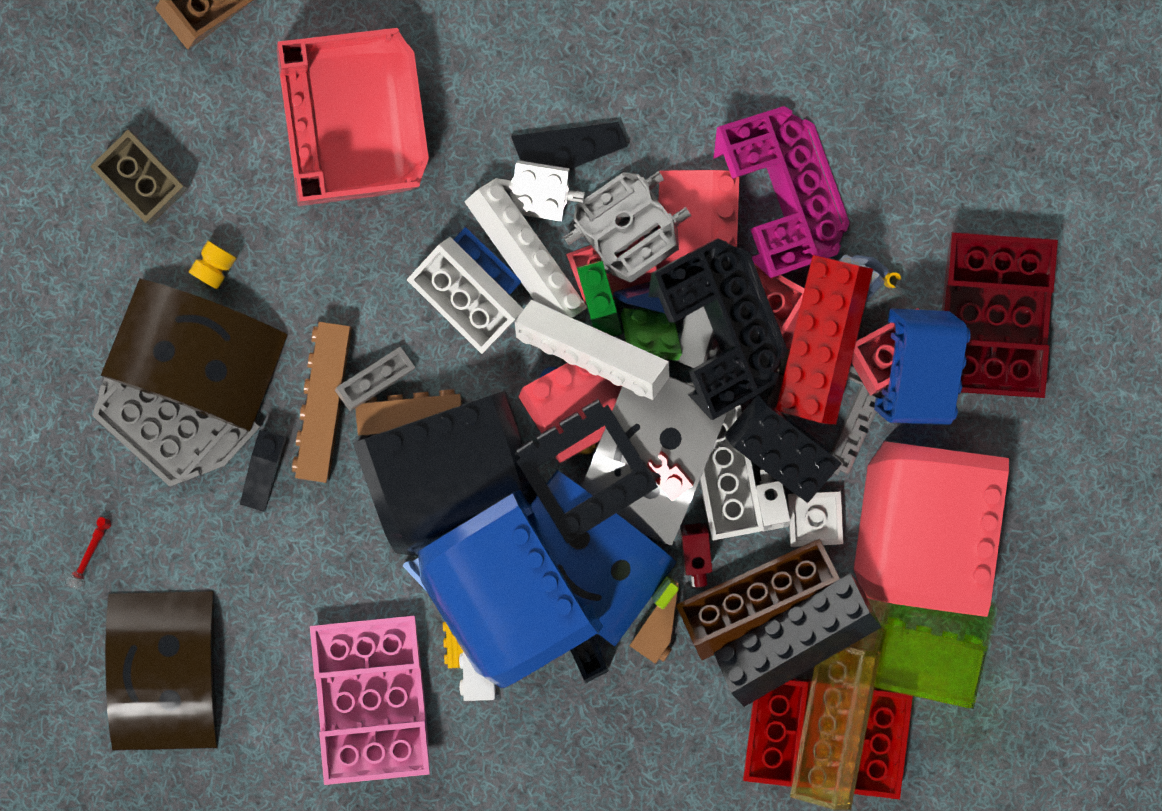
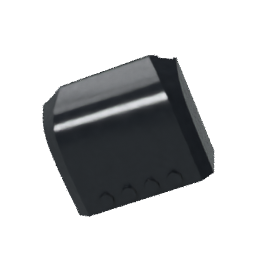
[353,391,537,556]

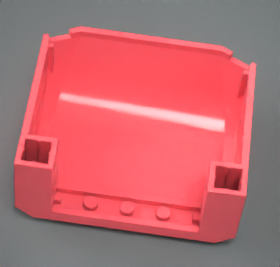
[277,28,429,206]
[854,441,1009,617]

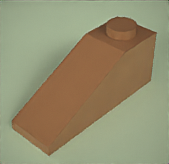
[629,580,680,664]

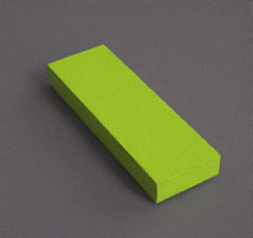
[652,576,679,609]

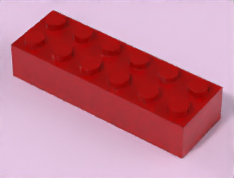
[776,255,873,424]

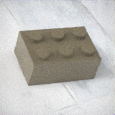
[90,130,188,225]

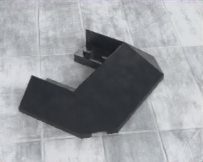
[648,238,787,420]

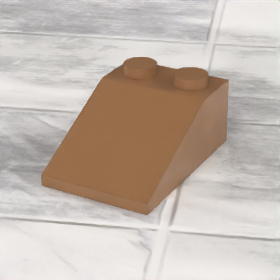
[155,0,253,50]

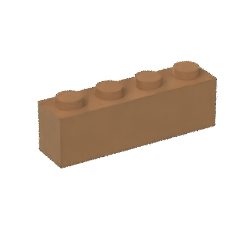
[355,389,462,436]

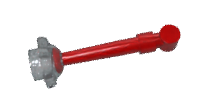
[63,517,111,591]

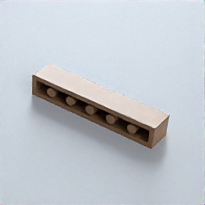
[292,322,352,483]

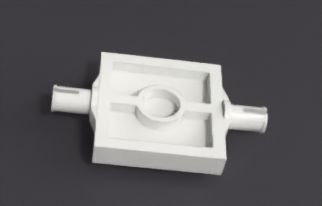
[497,160,585,221]

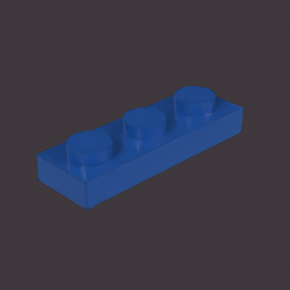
[453,227,521,295]

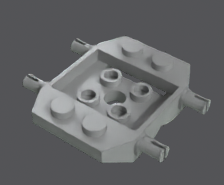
[563,171,691,282]

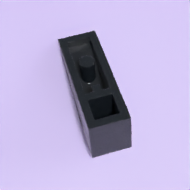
[240,429,288,512]

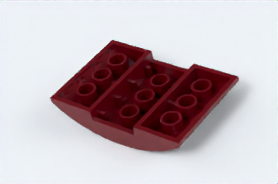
[942,232,1058,398]

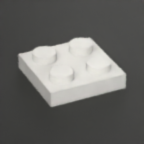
[788,491,843,547]

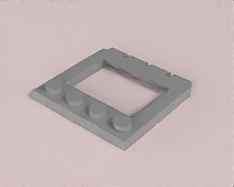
[767,351,887,475]

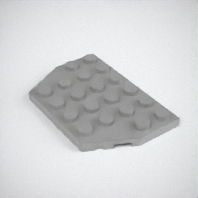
[92,377,261,487]

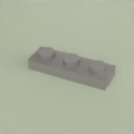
[335,347,415,411]

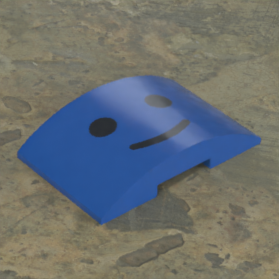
[527,470,677,646]

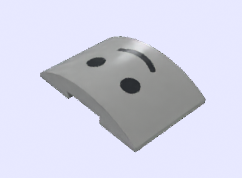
[582,376,727,546]

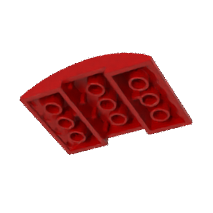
[743,678,913,800]

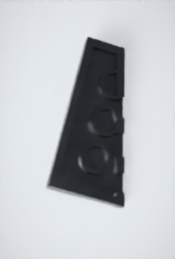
[511,122,628,170]

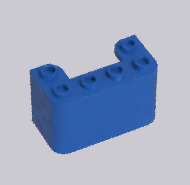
[874,308,970,425]

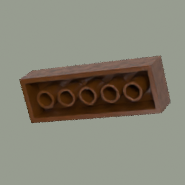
[676,539,840,661]

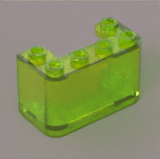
[867,617,988,709]

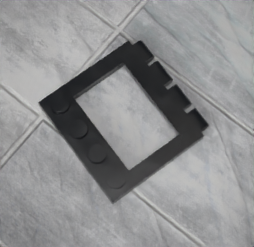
[516,399,659,543]

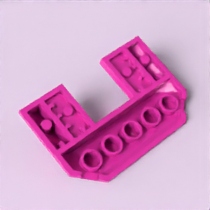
[714,106,850,278]

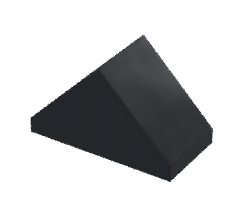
[570,637,609,683]

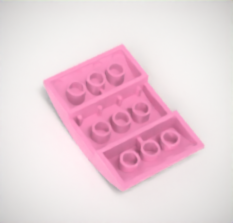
[310,616,430,785]

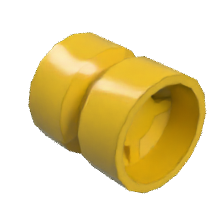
[188,240,237,290]

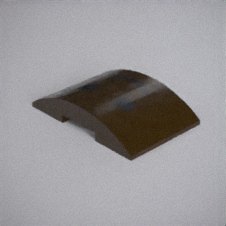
[101,278,288,432]
[105,591,217,751]

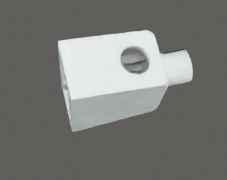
[756,470,790,532]

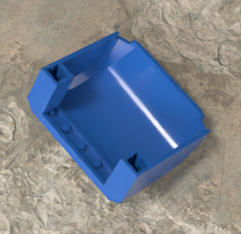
[418,490,603,688]

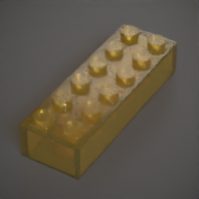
[790,645,881,810]

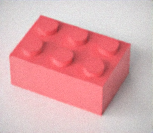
[851,308,919,396]

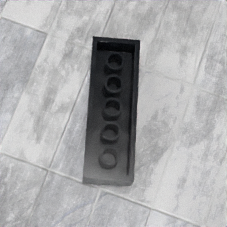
[714,573,882,707]

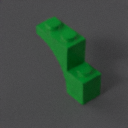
[576,260,622,336]

